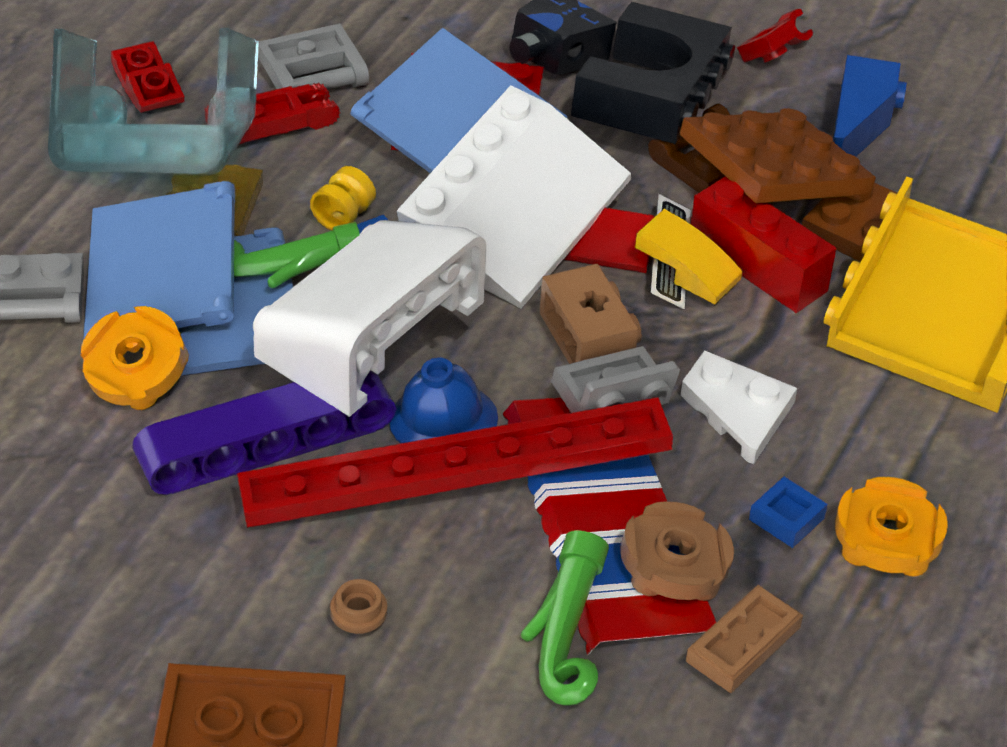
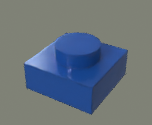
[749,476,828,548]

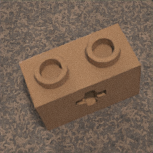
[540,263,642,364]

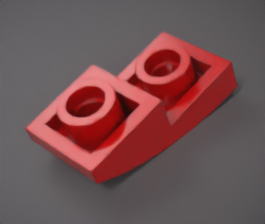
[111,41,185,113]

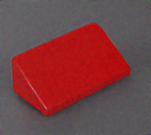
[563,207,655,273]

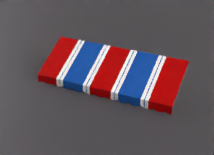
[502,397,716,655]

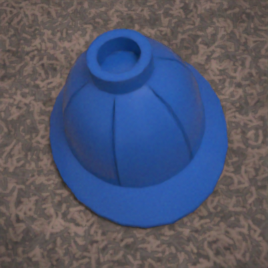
[389,357,498,443]

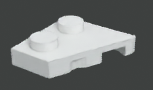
[680,351,798,464]

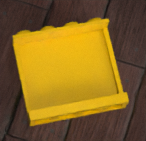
[823,176,1007,413]

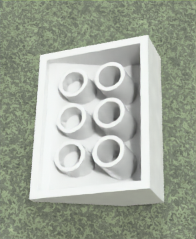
[397,85,631,309]

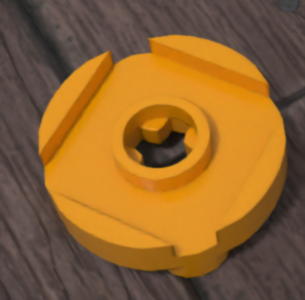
[80,306,189,410]
[835,477,948,576]

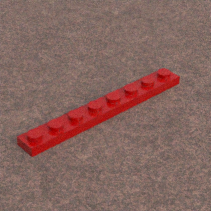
[237,397,673,528]

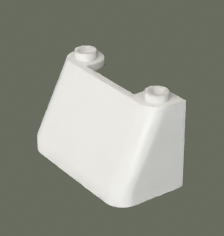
[253,220,486,417]

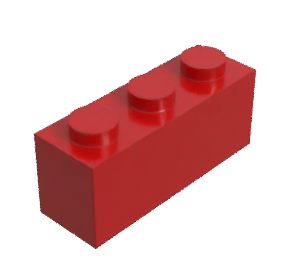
[691,176,837,313]

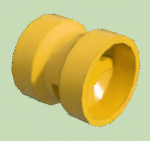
[310,166,376,231]

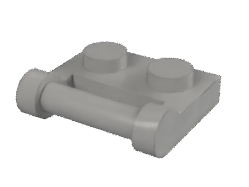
[257,23,369,89]
[0,253,84,323]

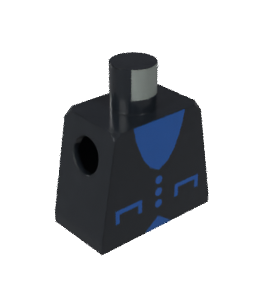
[509,0,617,75]

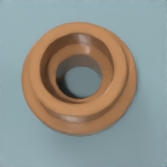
[330,579,387,634]

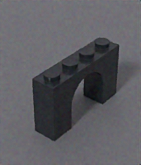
[571,1,735,144]

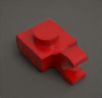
[736,9,813,63]

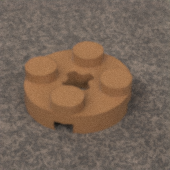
[620,502,734,601]

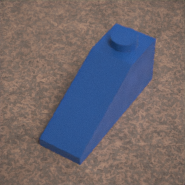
[833,55,907,157]

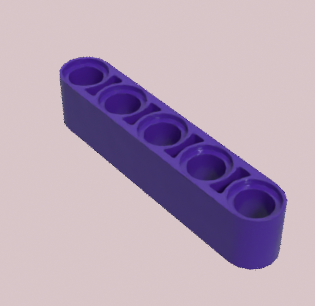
[132,370,396,495]

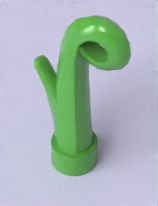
[234,222,360,289]
[521,530,609,706]

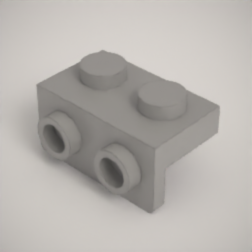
[551,346,680,413]

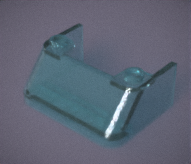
[48,28,259,175]

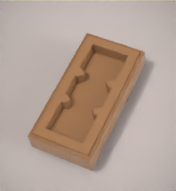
[686,585,803,693]

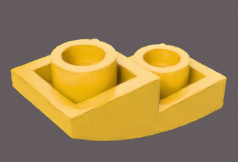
[635,209,742,305]

